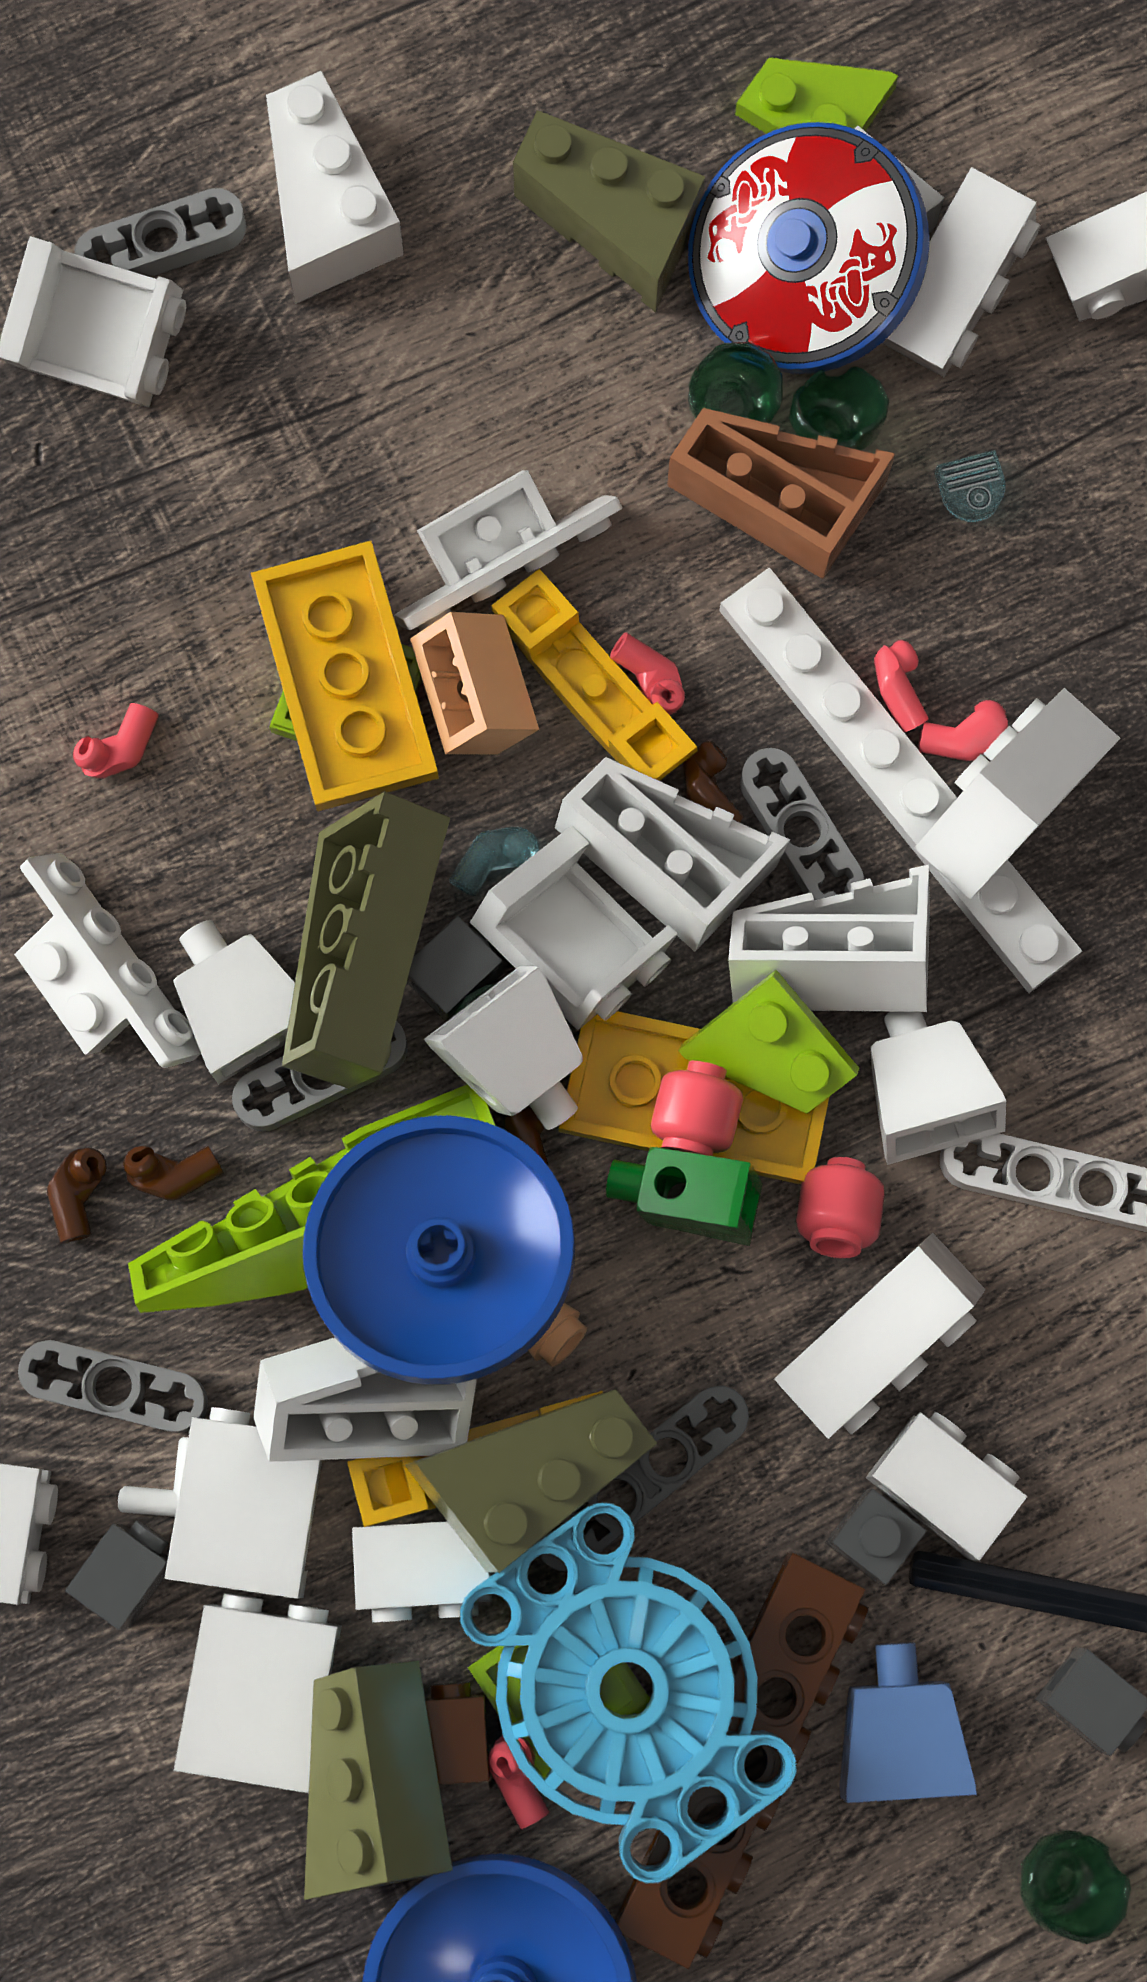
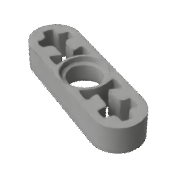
[74,188,246,277]
[740,748,864,900]
[232,1021,408,1131]
[18,1340,208,1433]

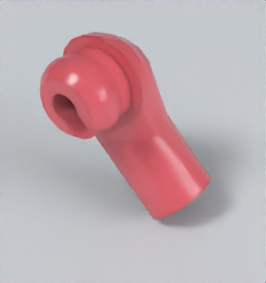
[610,632,685,715]
[874,640,929,733]
[917,700,1008,761]
[73,703,159,779]
[488,1736,550,1829]

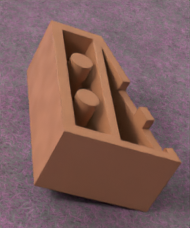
[667,408,895,579]

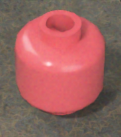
[651,1061,743,1156]
[796,1157,885,1258]

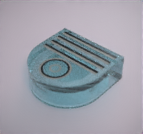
[934,450,1006,522]

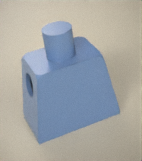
[840,1642,976,1803]

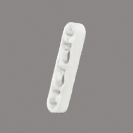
[940,1133,1147,1232]

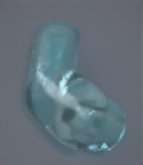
[449,827,539,897]

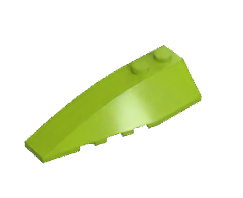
[128,1084,496,1313]

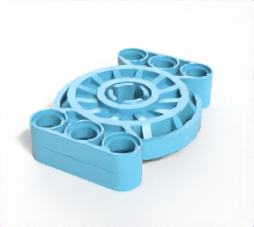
[460,1503,796,1883]

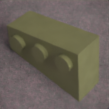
[513,110,705,313]
[405,1389,657,1573]
[304,1661,453,1900]

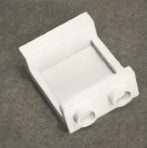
[0,236,186,408]
[470,825,678,1030]
[164,1407,322,1599]
[174,1593,342,1793]

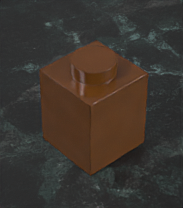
[425,1682,490,1785]

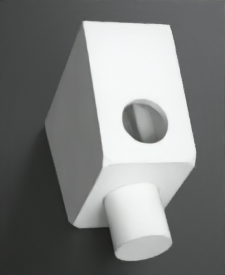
[173,920,295,1085]
[424,966,583,1130]
[870,1011,1006,1165]

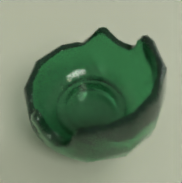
[688,342,783,424]
[788,366,890,451]
[1020,1829,1131,1945]

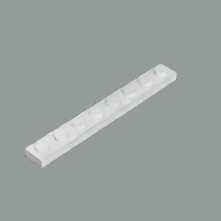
[719,567,1082,993]

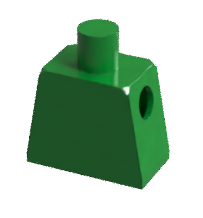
[606,1147,763,1246]

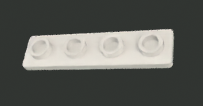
[394,470,623,632]
[14,853,201,1068]

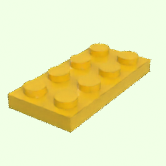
[251,541,439,812]
[559,1011,830,1184]

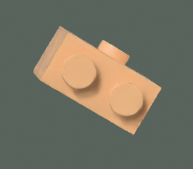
[410,612,539,755]

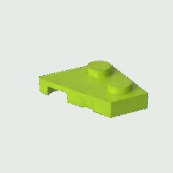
[735,58,898,134]
[678,970,859,1114]

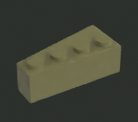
[282,791,450,1089]

